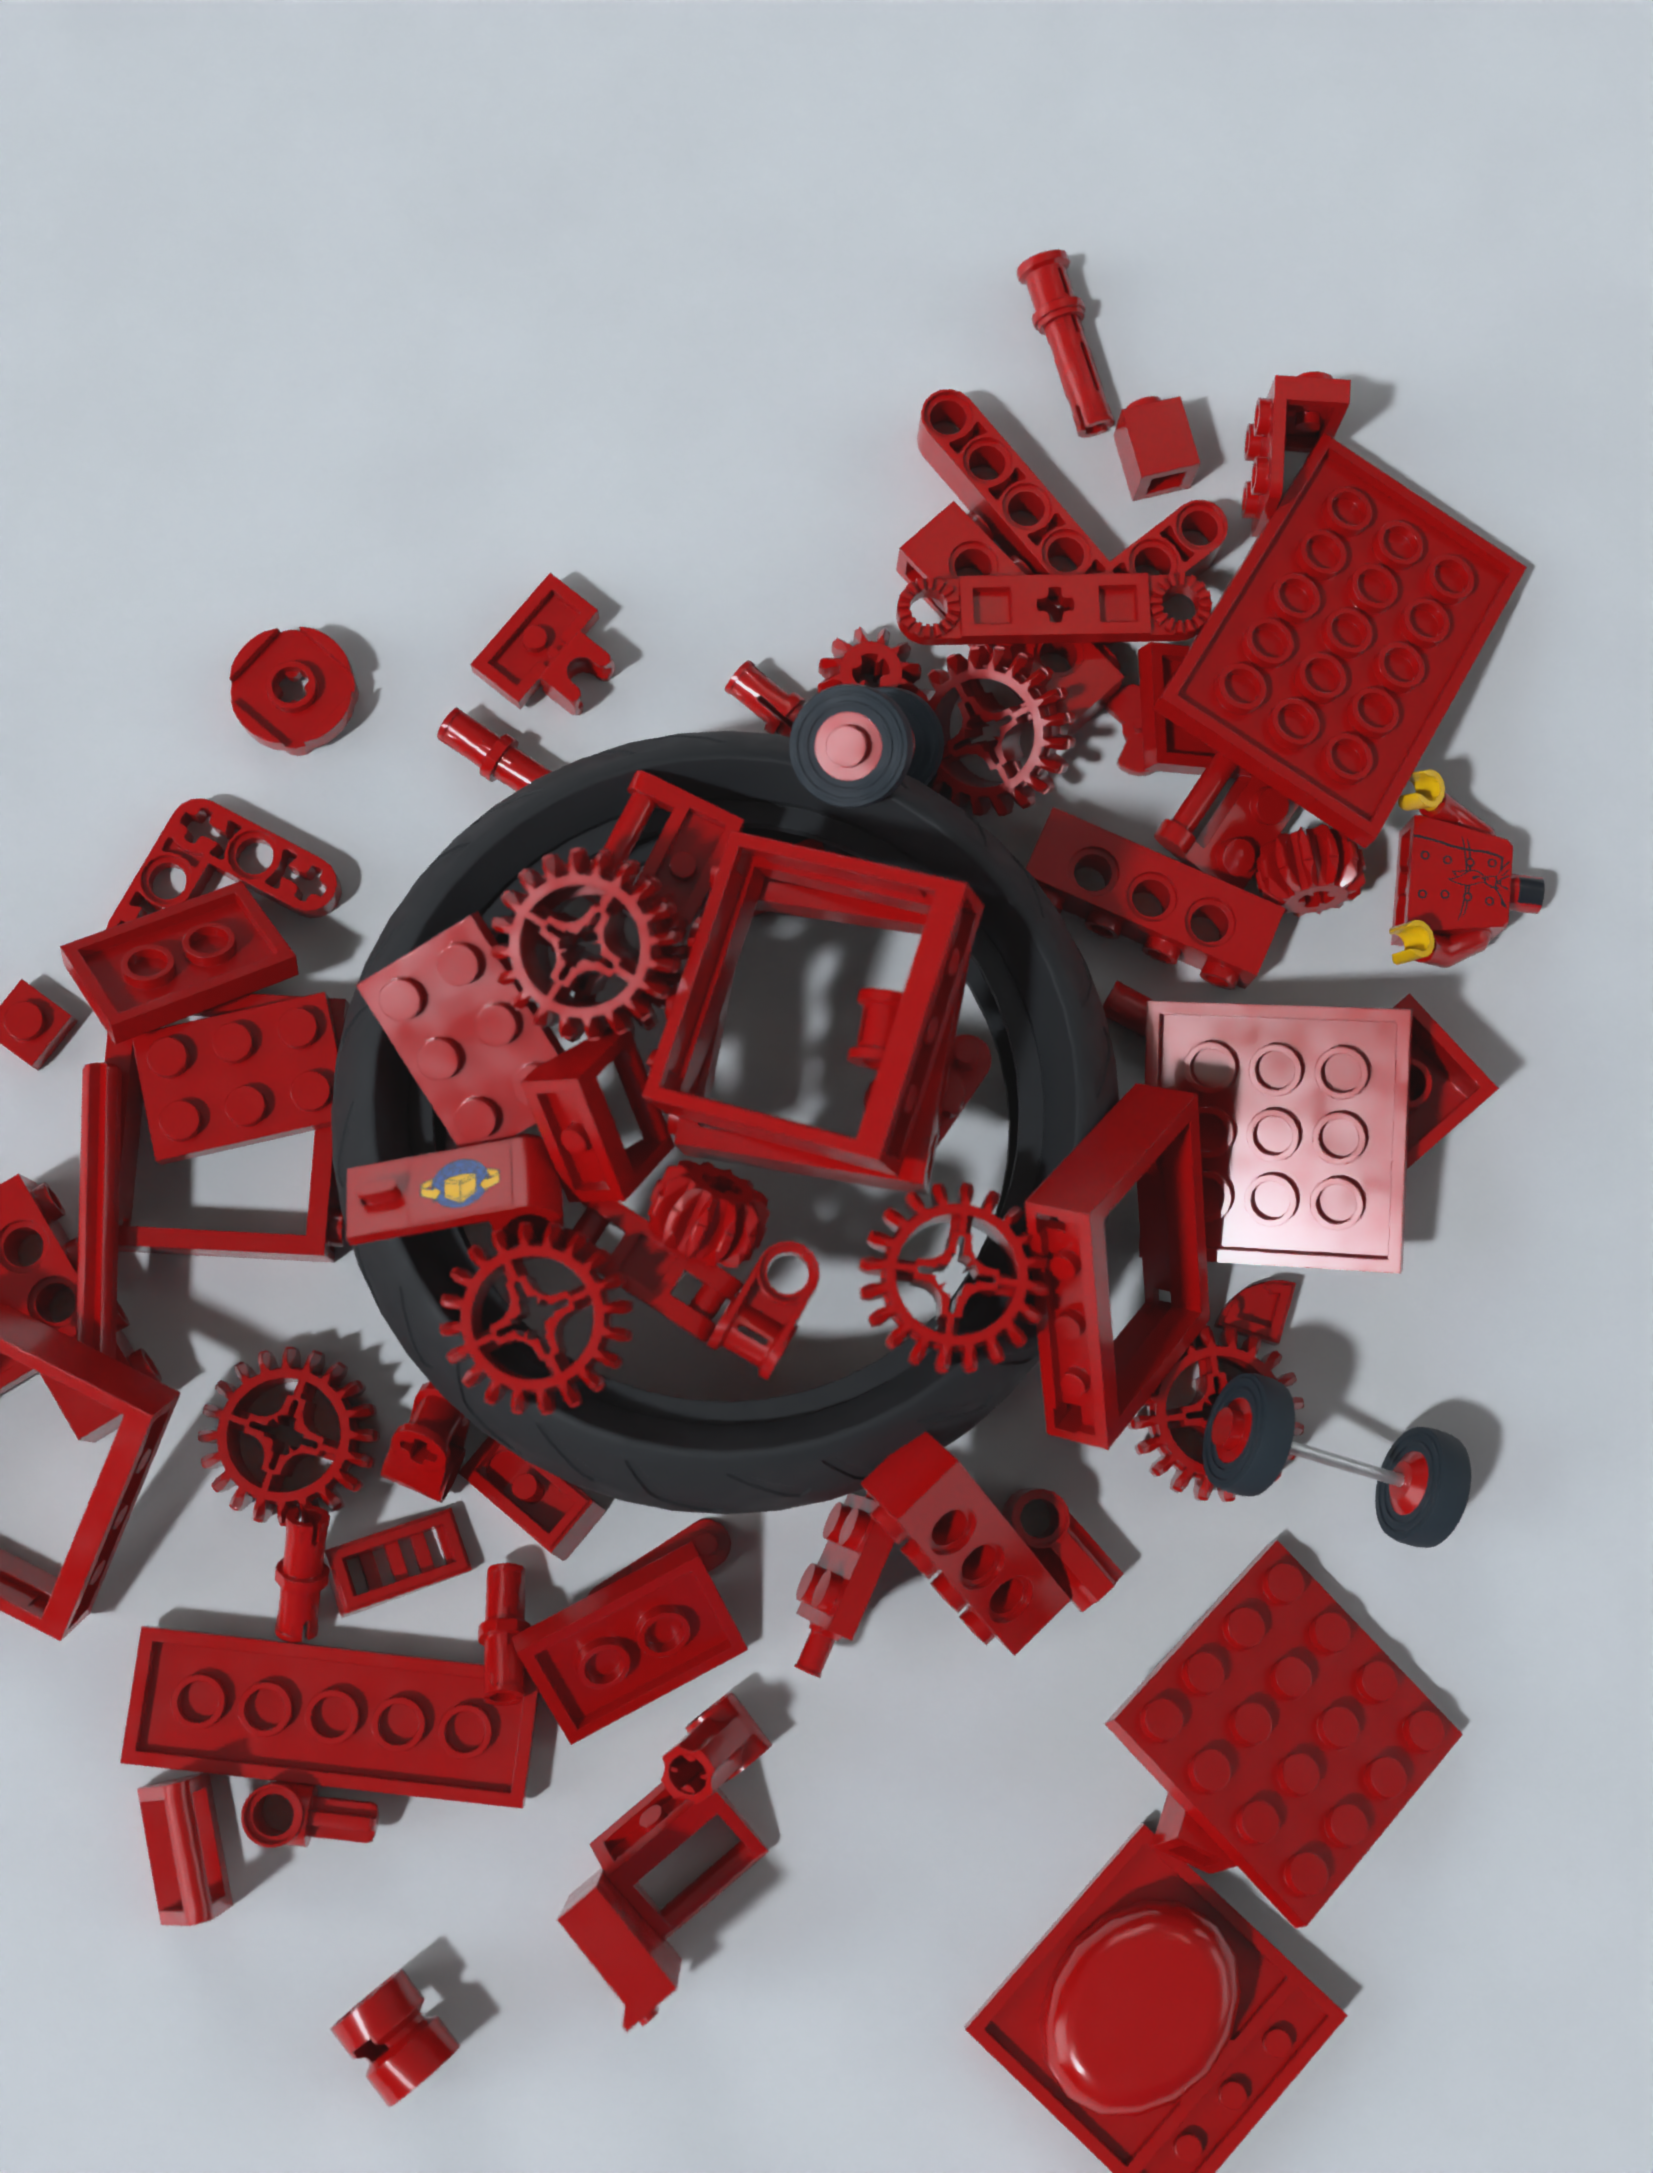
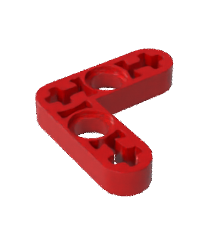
[106,798,342,929]

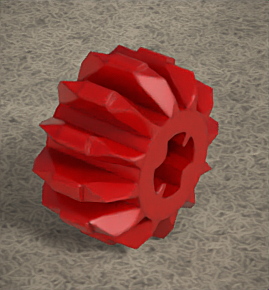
[817,627,922,694]
[1255,824,1366,917]
[648,1160,771,1268]

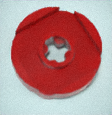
[229,626,359,756]

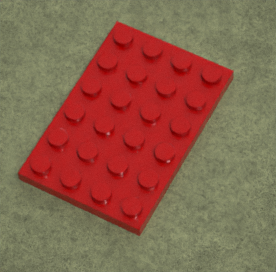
[1152,433,1527,849]

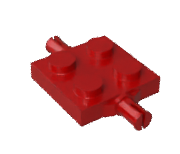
[794,1493,895,1678]

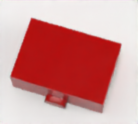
[557,1867,682,2032]

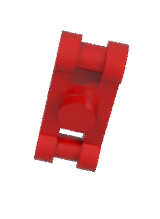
[561,1202,744,1343]

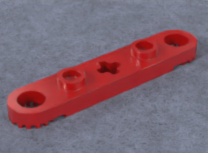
[896,572,1213,645]

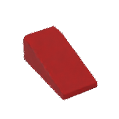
[458,1436,605,1561]

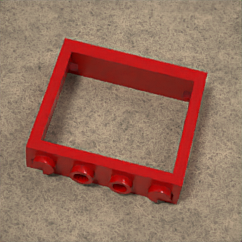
[642,830,984,1177]
[667,881,972,1195]
[105,994,350,1263]
[1025,1083,1210,1450]
[0,1301,181,1642]

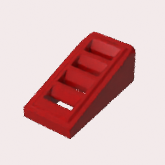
[324,1507,472,1618]

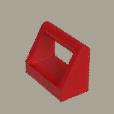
[520,1027,675,1203]
[137,1773,233,1926]
[589,1783,769,1941]

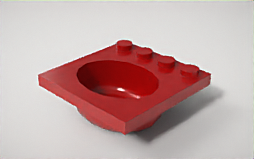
[964,1822,1348,2173]

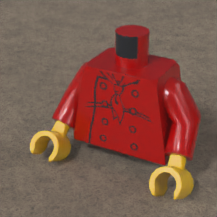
[1389,769,1545,968]

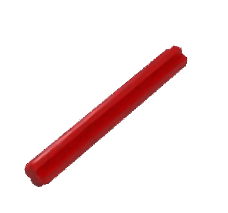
[76,1062,122,1360]

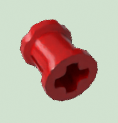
[847,988,903,1071]

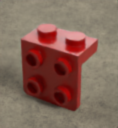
[1241,371,1351,537]

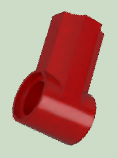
[1002,1488,1124,1612]
[661,1691,772,1805]

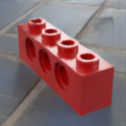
[896,501,1125,736]
[1025,807,1286,990]
[0,1174,162,1443]
[860,1432,1071,1656]

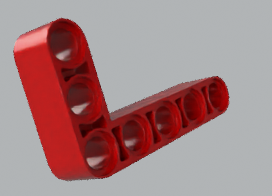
[917,389,1228,646]

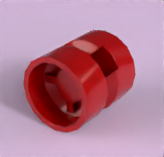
[330,1968,460,2107]

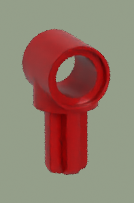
[241,1781,379,1848]

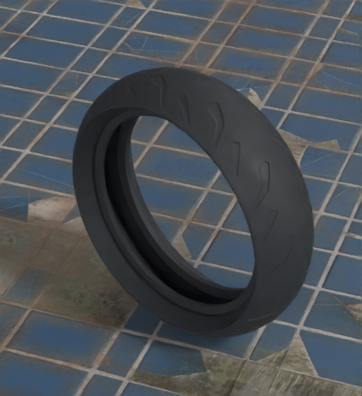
[331,731,1119,1514]

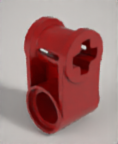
[707,1241,820,1381]
[381,1382,471,1503]

